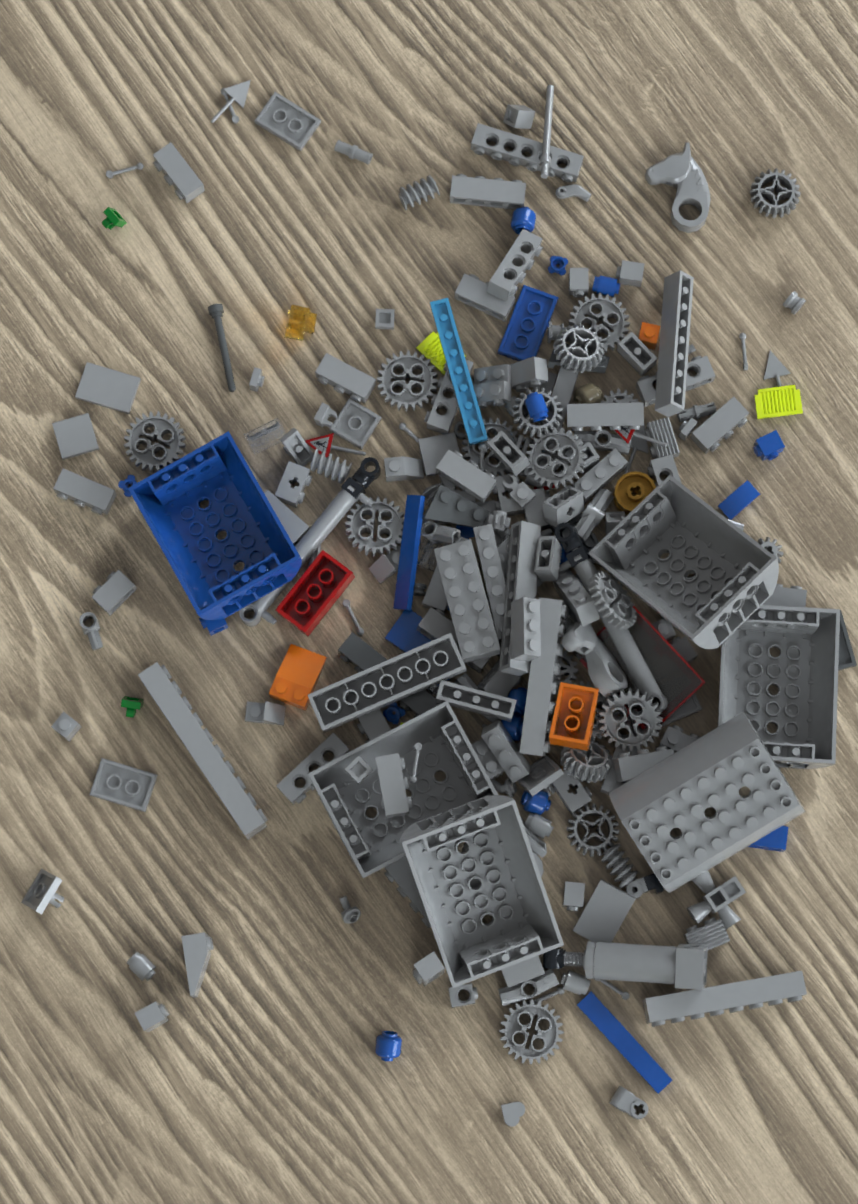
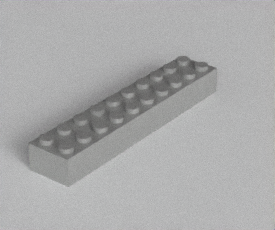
[138,662,268,840]

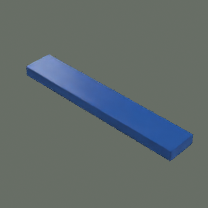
[393,495,425,611]
[577,992,672,1094]

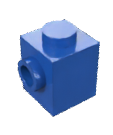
[753,430,785,461]
[199,618,228,636]

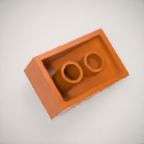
[269,644,327,711]
[549,682,599,751]

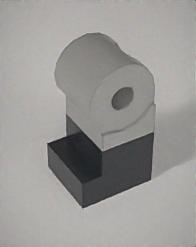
[626,873,665,899]

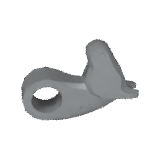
[645,142,711,233]
[561,617,628,698]

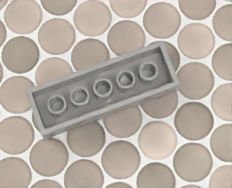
[434,539,501,664]

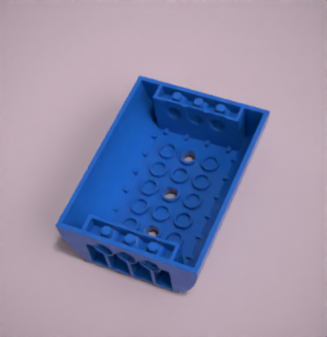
[128,431,302,620]

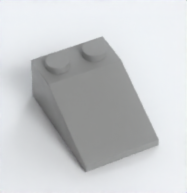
[181,932,214,998]

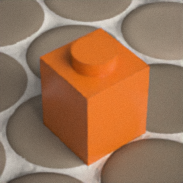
[638,322,661,350]

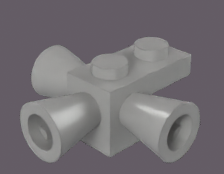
[687,871,746,929]

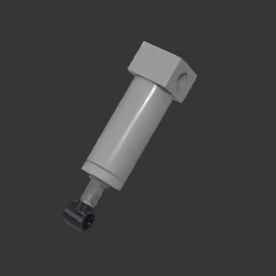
[543,941,708,990]

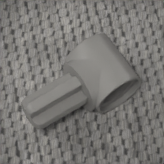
[79,612,103,650]

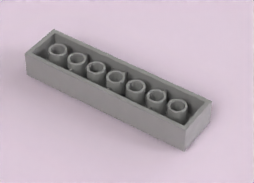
[519,597,568,756]
[307,633,467,733]
[642,971,807,1027]

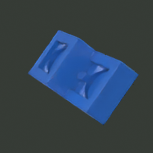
[718,480,760,520]

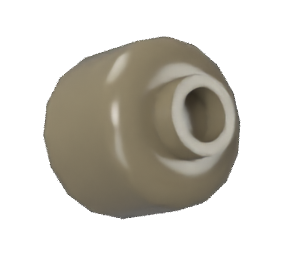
[574,383,603,404]

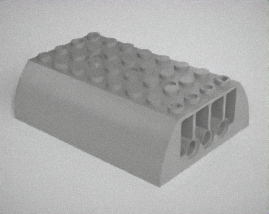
[588,475,779,649]
[718,605,840,769]
[308,701,498,878]
[609,712,806,893]
[401,795,564,988]

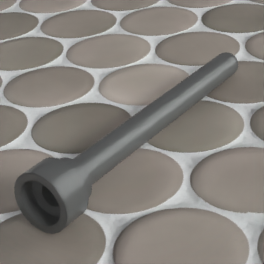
[208,304,236,392]

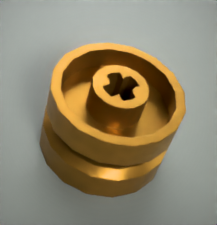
[613,472,656,516]

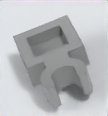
[502,474,536,509]

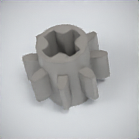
[486,510,511,533]

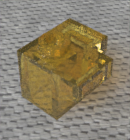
[284,305,317,341]

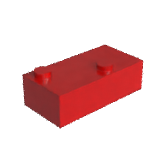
[275,550,355,637]

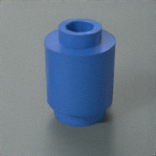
[592,275,621,297]
[524,392,548,422]

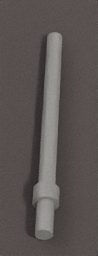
[540,85,554,179]

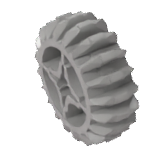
[750,168,801,219]
[553,324,604,374]
[512,387,563,438]
[560,740,612,784]
[566,804,619,857]

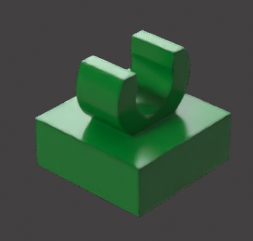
[102,207,127,230]
[121,696,144,718]

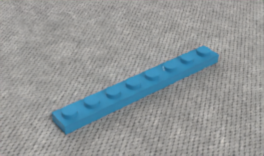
[430,298,488,445]

